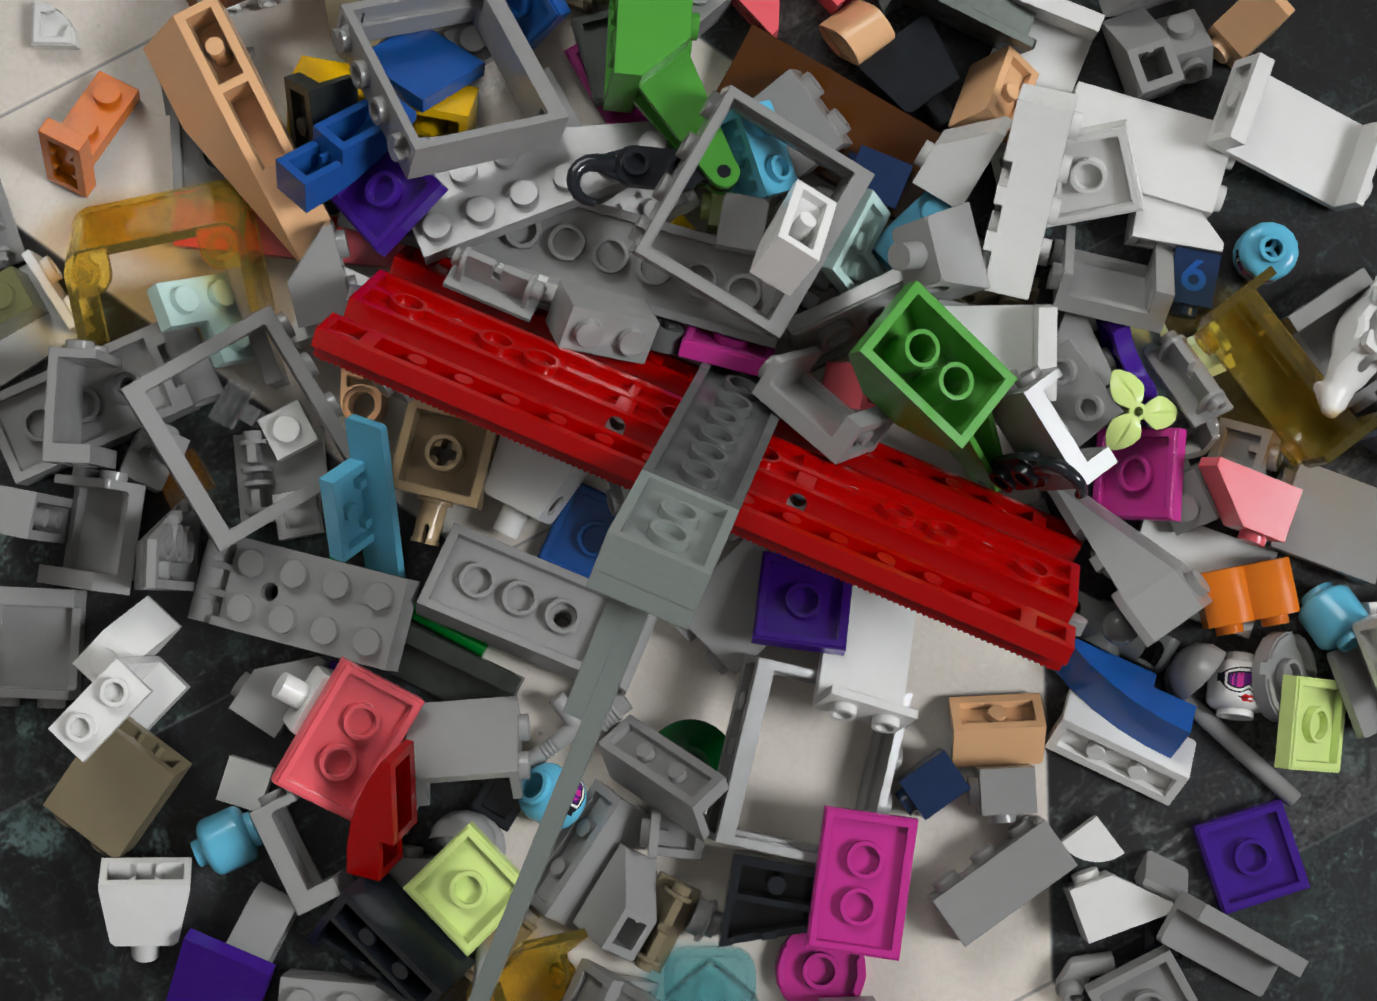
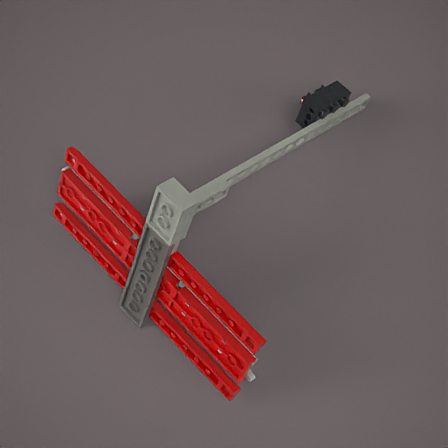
[311,245,1088,1001]

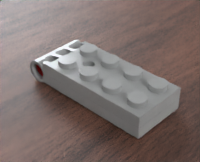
[0,321,225,486]
[416,523,658,696]
[188,537,421,672]

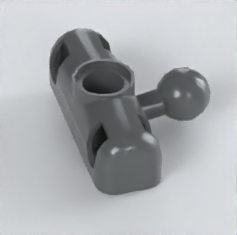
[1075,591,1180,673]

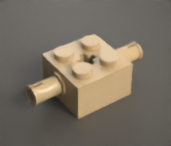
[392,399,500,547]

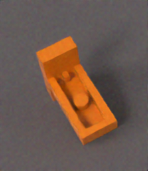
[38,70,140,198]

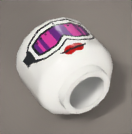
[1206,651,1261,721]

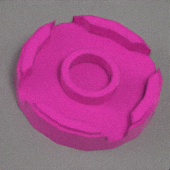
[775,933,866,1001]

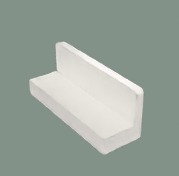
[1045,689,1196,806]

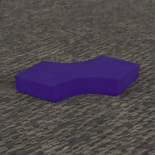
[1095,318,1157,426]

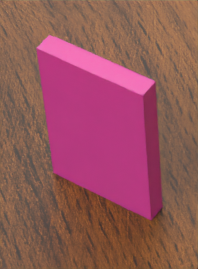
[805,805,918,961]

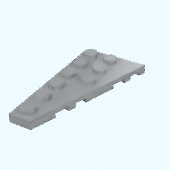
[411,121,673,265]

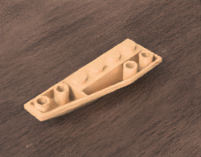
[143,0,338,262]

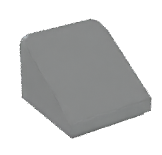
[715,192,770,256]
[1133,851,1189,902]

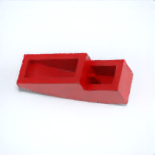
[347,739,417,881]

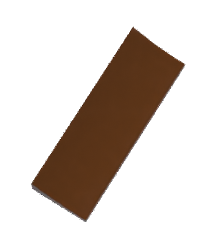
[716,24,941,221]

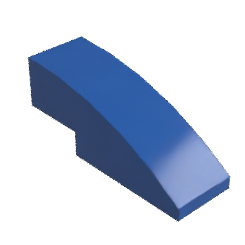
[275,97,416,213]
[1054,638,1196,759]

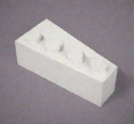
[983,83,1083,300]

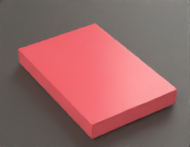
[270,656,425,821]

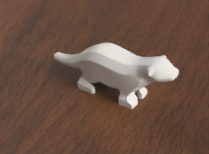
[1313,276,1377,419]

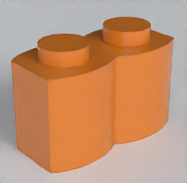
[1199,557,1300,636]

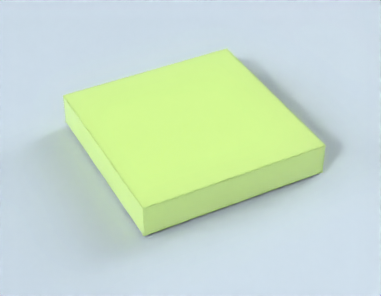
[1274,674,1346,773]
[403,821,520,957]

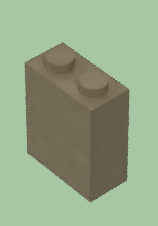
[43,716,192,858]

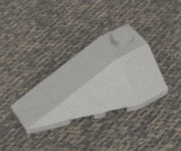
[1047,489,1213,647]
[132,499,202,591]

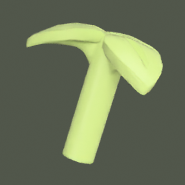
[1105,370,1178,450]

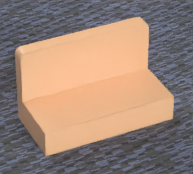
[948,45,1039,144]
[948,693,1047,768]

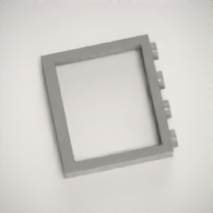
[332,0,569,180]
[628,85,875,338]
[121,305,350,552]
[705,653,913,863]

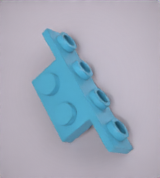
[319,414,406,578]

